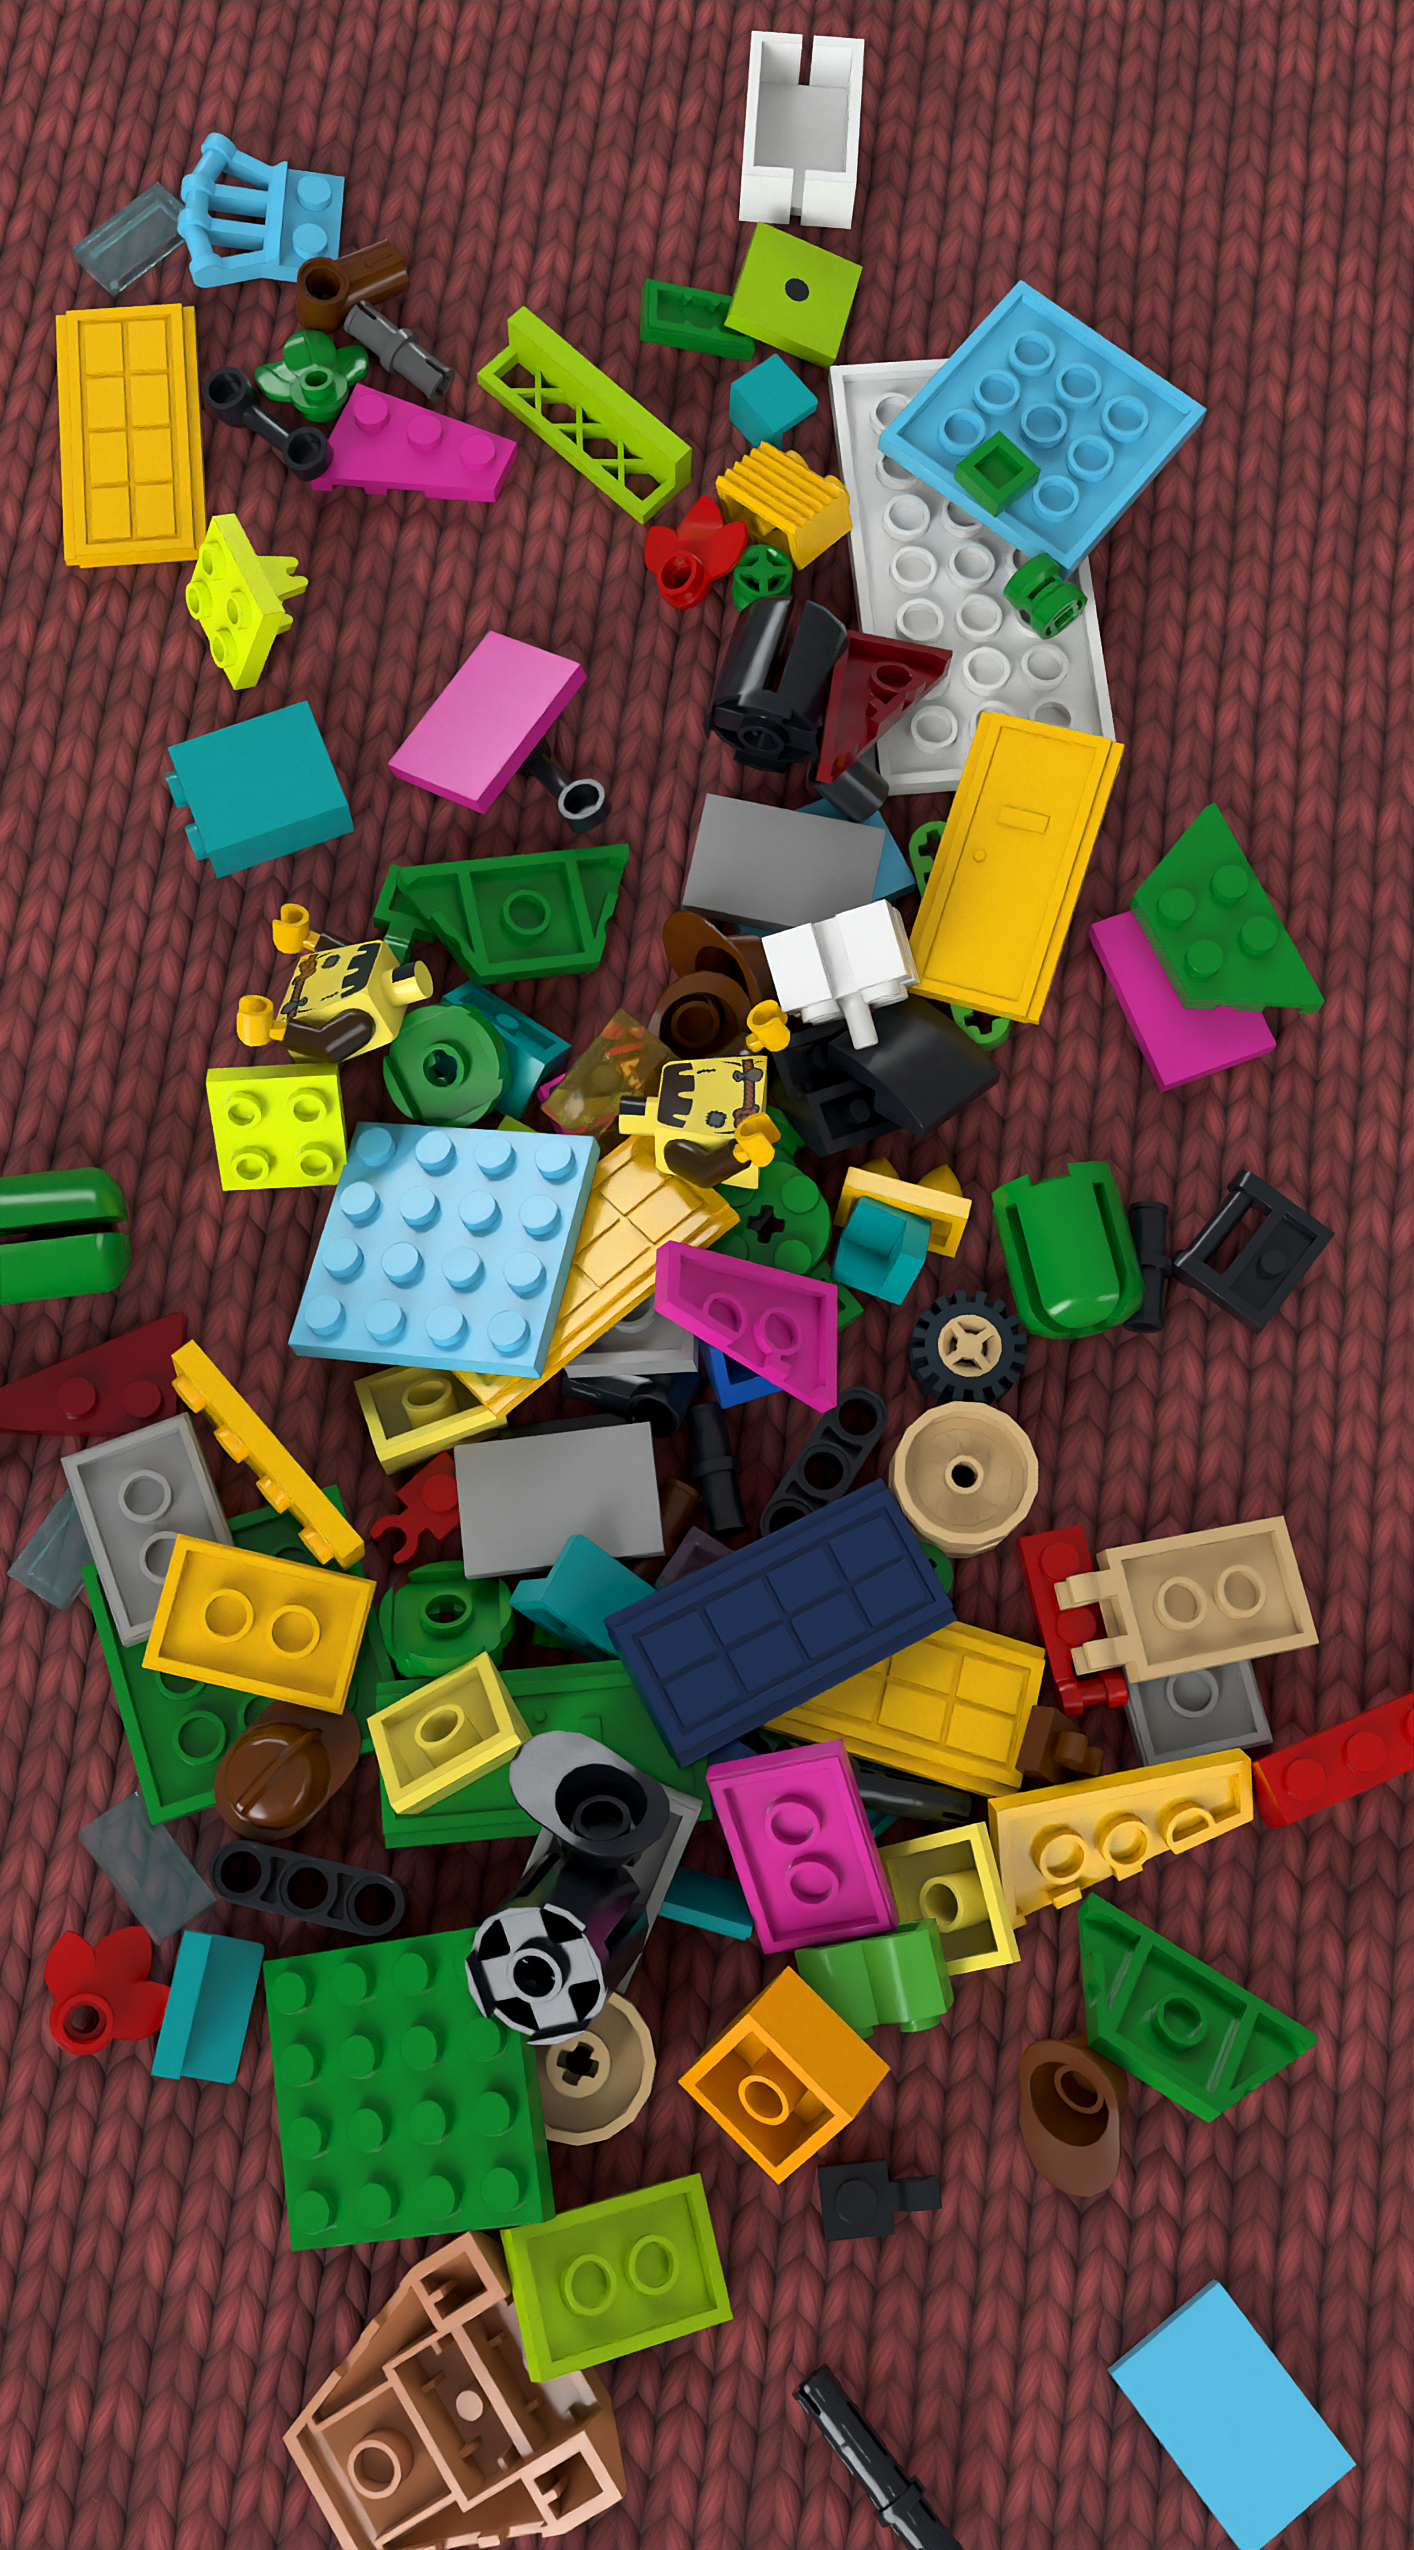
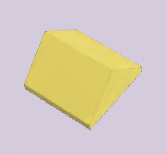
[354,1365,508,1476]
[367,1651,533,1814]
[877,1821,1021,1976]

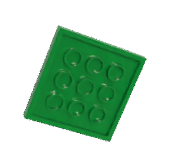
[80,1484,398,1826]
[263,1926,556,2251]

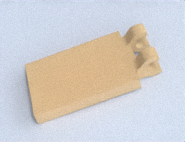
[1054,1515,1319,1684]

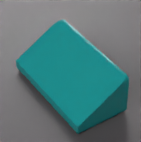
[657,1865,754,1941]

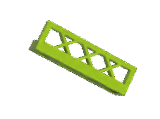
[477,306,692,525]

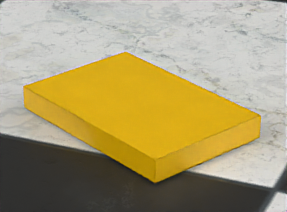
[142,1533,377,1715]

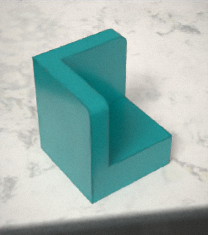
[728,354,818,451]
[830,1196,932,1306]

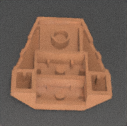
[282,2230,627,2550]

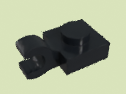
[817,2158,942,2242]

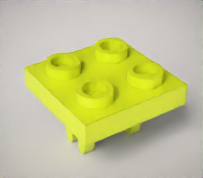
[186,513,308,690]
[206,1062,348,1191]

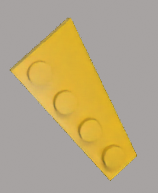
[987,1748,1253,1930]

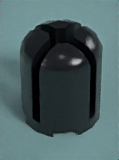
[702,594,850,774]
[465,1853,649,2045]

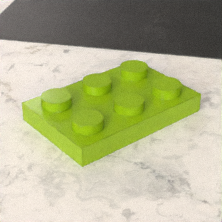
[500,2173,733,2383]

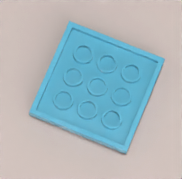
[878,280,1207,581]
[288,1121,601,1379]

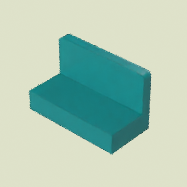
[434,980,572,1120]
[508,1534,657,1663]
[151,1928,264,2084]

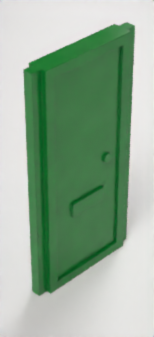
[376,1660,714,1849]

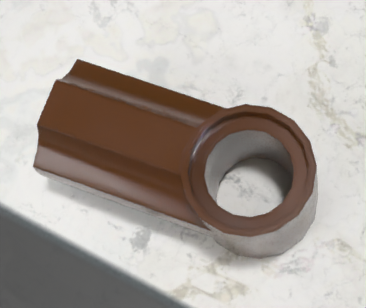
[295,239,410,335]

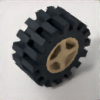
[906,1289,1028,1406]

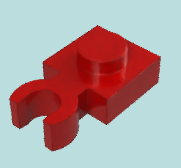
[369,1450,461,1568]

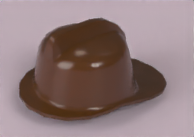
[662,910,779,1034]
[635,970,752,1097]
[213,1700,362,1842]
[1019,2032,1129,2197]

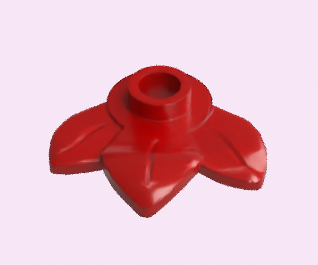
[644,494,749,610]
[45,1925,171,2055]

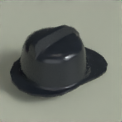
[509,1730,670,1870]

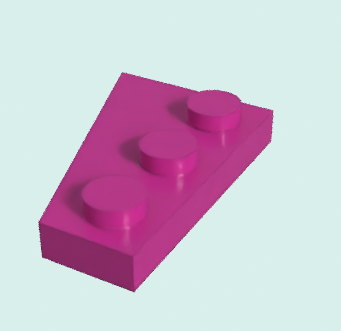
[311,383,518,503]
[654,1240,837,1414]

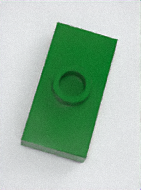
[640,278,755,362]

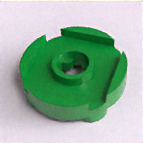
[383,1002,512,1128]
[707,1160,832,1276]
[379,1561,515,1679]

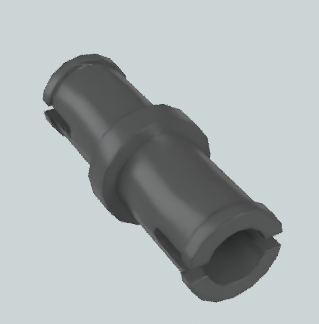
[344,300,455,402]

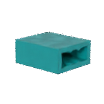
[164,700,354,879]

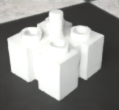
[761,899,921,1049]

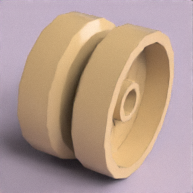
[885,1401,1038,1558]
[535,1991,656,2146]

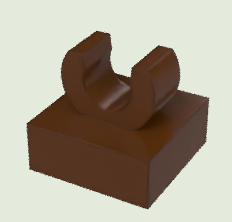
[1015,1705,1105,1788]

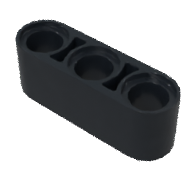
[757,1387,888,1540]
[209,1840,411,1936]

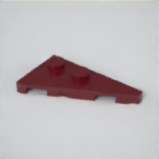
[816,629,953,783]
[0,1312,188,1437]

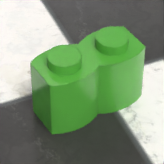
[795,1918,954,2039]

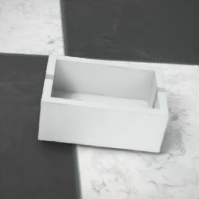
[739,31,865,229]

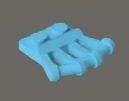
[177,133,345,288]

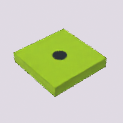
[724,221,863,370]

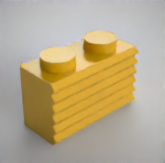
[715,441,853,571]

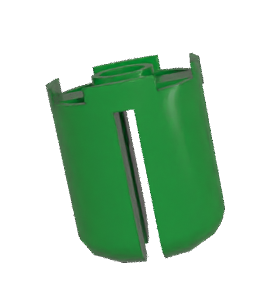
[991,1161,1146,1340]
[0,1166,132,1305]

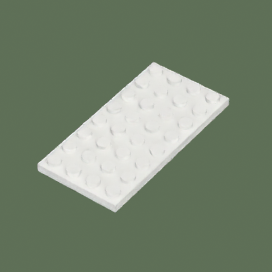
[828,358,1120,796]

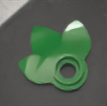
[254,329,369,422]

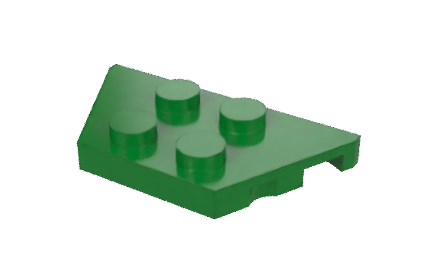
[1129,802,1325,1014]
[396,843,630,986]
[1077,1892,1318,2123]

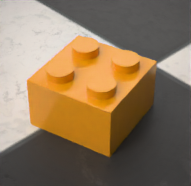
[678,1965,891,2185]

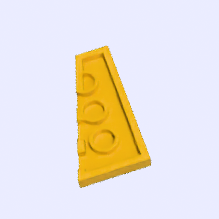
[171,1339,365,1572]

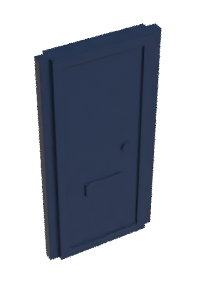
[602,1478,958,1769]

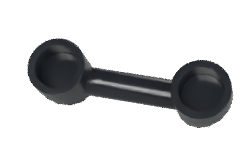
[203,367,334,482]
[516,736,612,834]

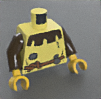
[237,903,433,1064]
[619,1000,790,1189]

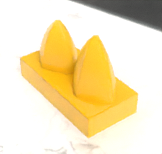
[833,1156,972,1258]

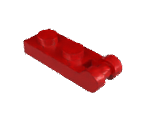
[1015,1524,1128,1718]

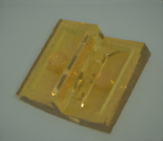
[540,1008,683,1158]

